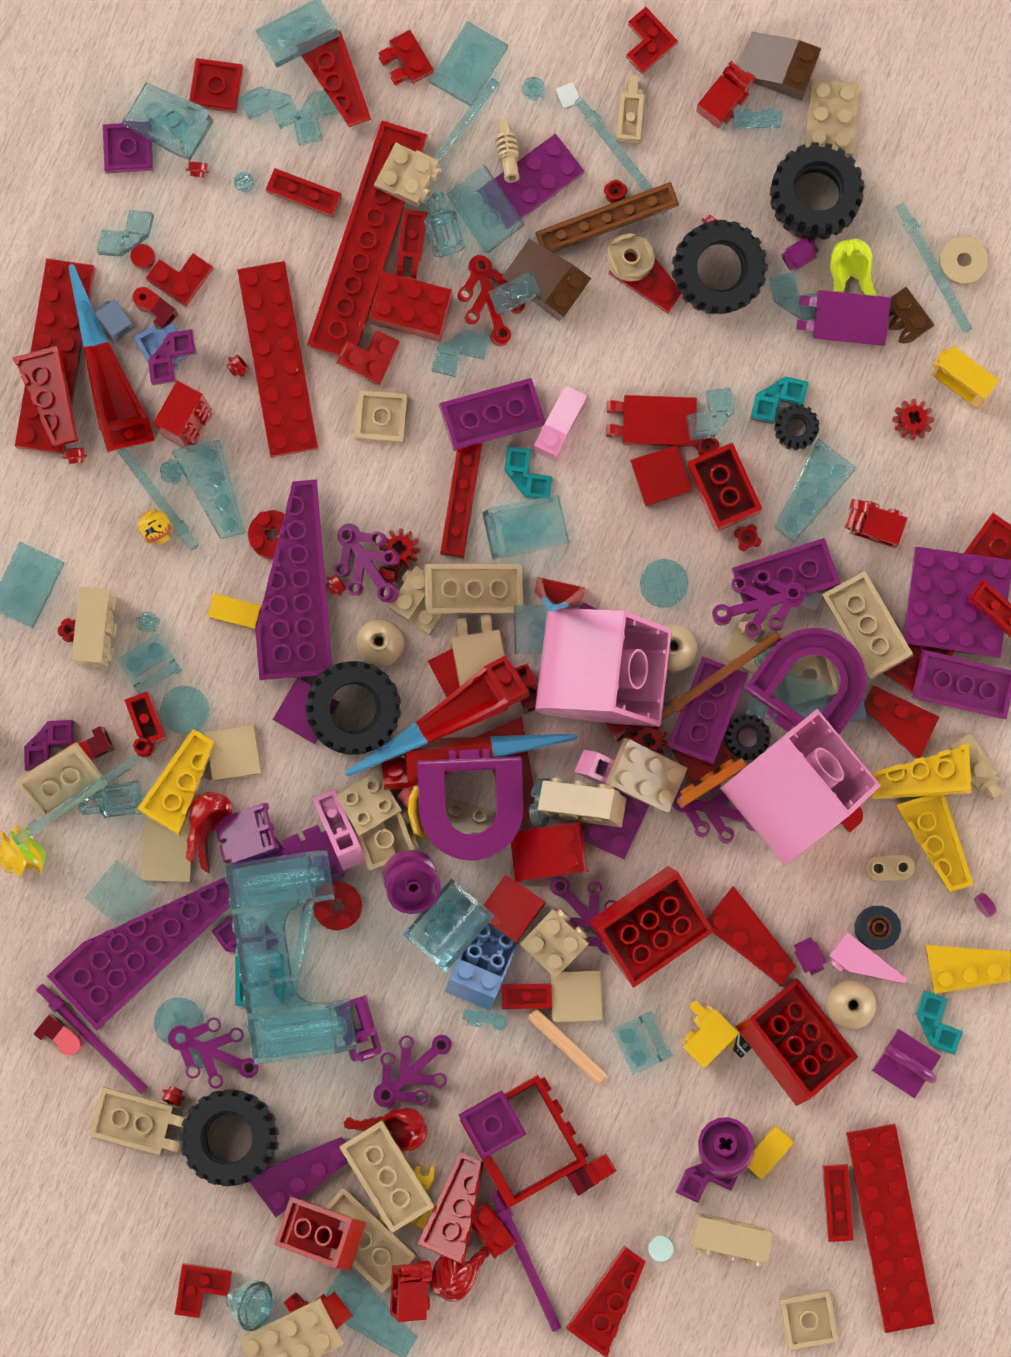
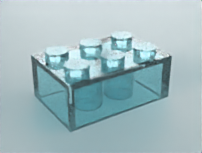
[403,879,494,972]

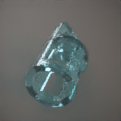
[424,191,466,257]
[78,780,143,819]

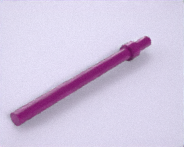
[36,983,148,1094]
[490,1190,562,1332]

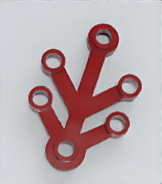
[457,255,525,346]

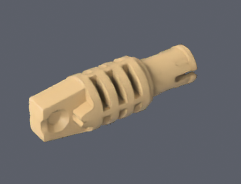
[494,118,520,183]

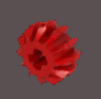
[892,399,934,441]
[379,528,421,570]
[627,724,668,755]

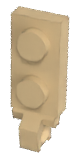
[616,75,644,144]
[949,733,1002,800]

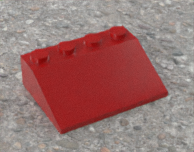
[588,866,714,988]
[735,978,858,1106]

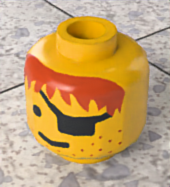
[137,508,173,546]

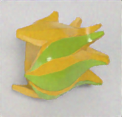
[0,825,46,876]

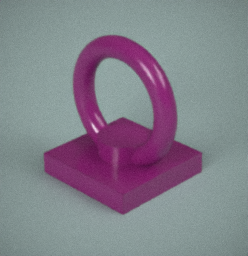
[871,1029,941,1098]

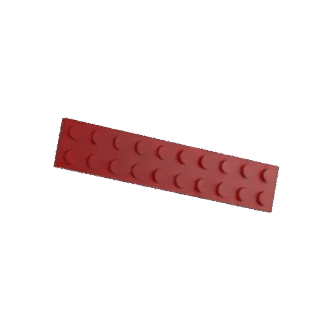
[307,120,428,357]

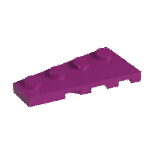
[250,1136,349,1218]

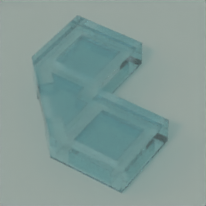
[239,86,302,129]
[294,90,339,145]
[96,210,154,257]
[769,272,817,320]
[431,329,490,377]
[686,388,735,440]

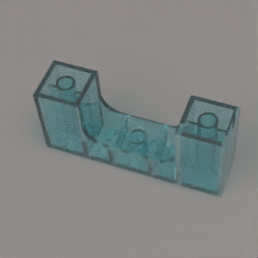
[225,850,357,1064]

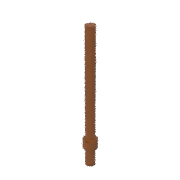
[661,631,782,721]

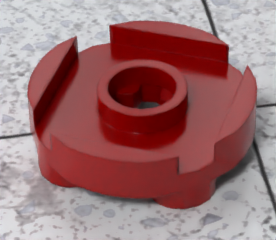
[248,510,285,560]
[312,881,362,931]

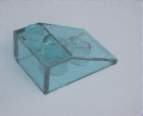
[122,82,214,161]
[482,495,569,560]

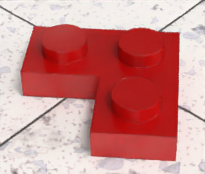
[626,7,678,74]
[146,253,213,307]
[336,330,400,385]
[174,1263,233,1318]

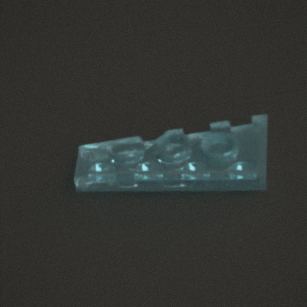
[775,438,856,543]
[172,439,245,539]
[326,1269,418,1357]

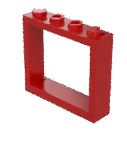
[460,1074,589,1208]

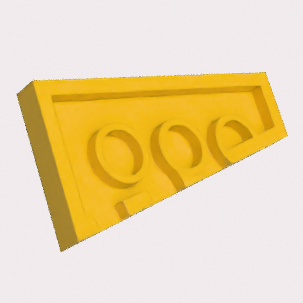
[137,729,214,836]
[871,743,972,799]
[895,795,974,892]
[925,945,1011,994]

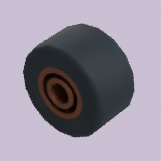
[854,905,901,950]

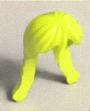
[830,238,877,296]

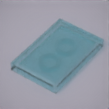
[256,0,340,68]
[430,21,508,107]
[447,165,525,253]
[0,542,65,628]
[747,666,831,721]

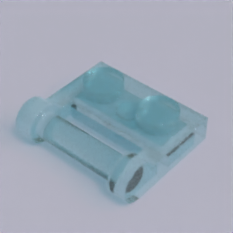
[117,633,182,694]
[462,1008,508,1030]
[611,1011,673,1075]

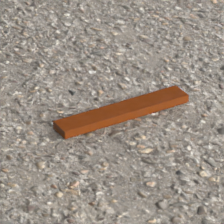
[535,182,679,252]

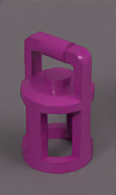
[334,995,382,1062]

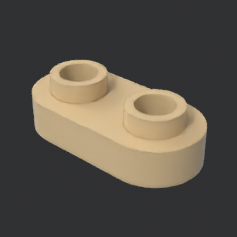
[864,855,915,881]

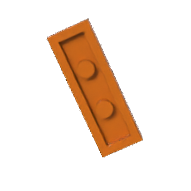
[676,758,747,809]

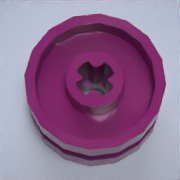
[382,850,441,914]
[698,1117,754,1179]

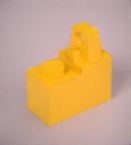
[682,1000,739,1068]

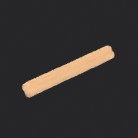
[528,1009,606,1084]

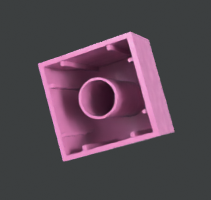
[535,609,672,727]
[720,709,881,866]

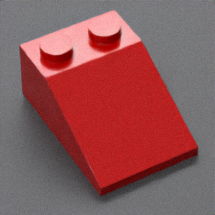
[510,822,589,882]
[274,1196,366,1271]

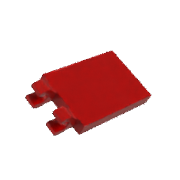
[606,395,697,447]

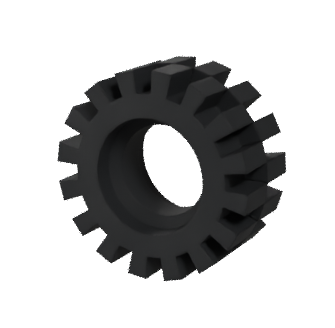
[774,404,820,451]
[725,714,771,760]

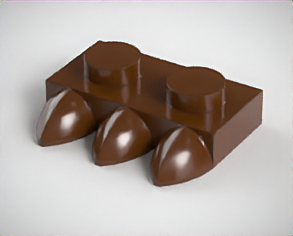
[888,287,934,344]

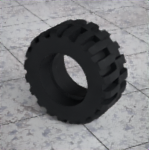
[770,142,865,240]
[672,220,768,315]
[305,661,401,755]
[180,1090,279,1186]

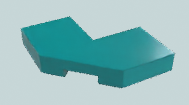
[750,376,809,424]
[504,446,552,501]
[915,990,963,1055]

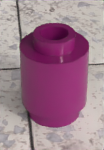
[781,237,819,271]
[794,937,827,975]

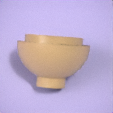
[356,619,405,668]
[664,624,698,673]
[826,980,876,1030]

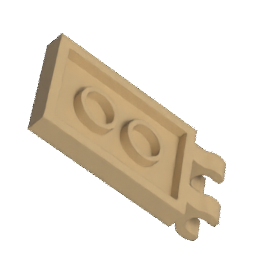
[451,613,504,686]
[141,810,192,882]
[89,1087,187,1155]

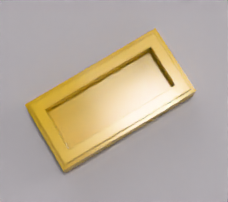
[208,593,261,630]
[749,1125,794,1180]

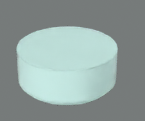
[648,1235,673,1262]

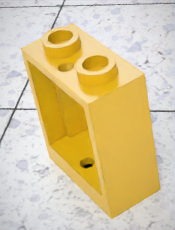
[931,345,1000,409]

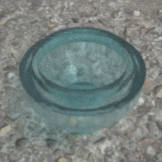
[226,1280,273,1331]

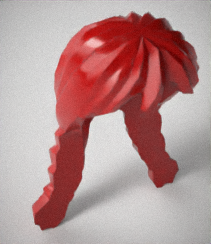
[185,792,232,873]
[344,1108,428,1151]
[431,1246,490,1302]

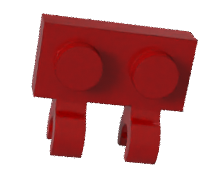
[378,30,434,86]

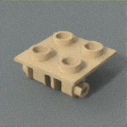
[722,614,786,674]
[336,771,402,836]
[445,798,494,834]

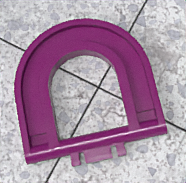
[743,628,867,734]
[417,749,523,861]

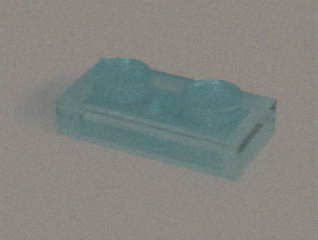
[732,108,782,129]
[488,272,541,315]

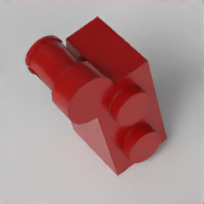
[696,61,756,129]
[845,499,908,549]
[124,691,168,758]
[390,1261,432,1322]

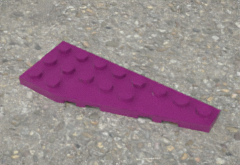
[255,479,332,680]
[47,877,243,1031]

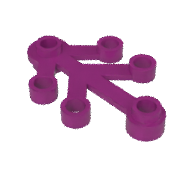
[334,523,399,603]
[712,570,806,638]
[672,784,755,844]
[550,876,616,955]
[168,1017,259,1089]
[373,1035,452,1107]

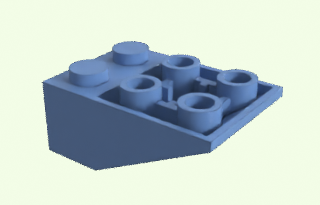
[445,918,520,1011]

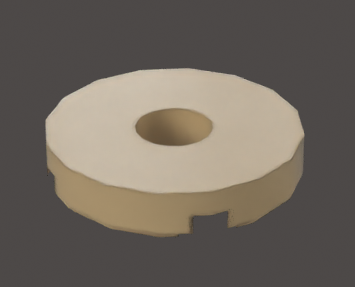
[606,233,655,282]
[939,236,988,285]

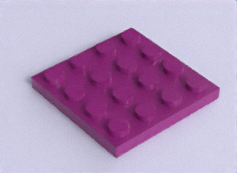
[903,547,1011,658]

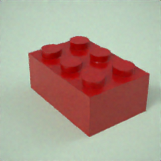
[369,271,453,342]
[153,380,212,450]
[686,442,762,533]

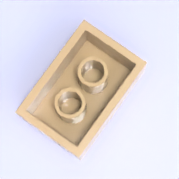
[71,587,119,668]
[538,778,626,828]
[690,1212,773,1266]

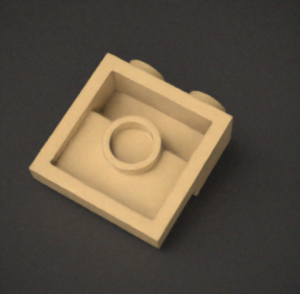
[374,143,441,208]
[388,566,444,635]
[353,811,420,871]
[520,908,590,979]

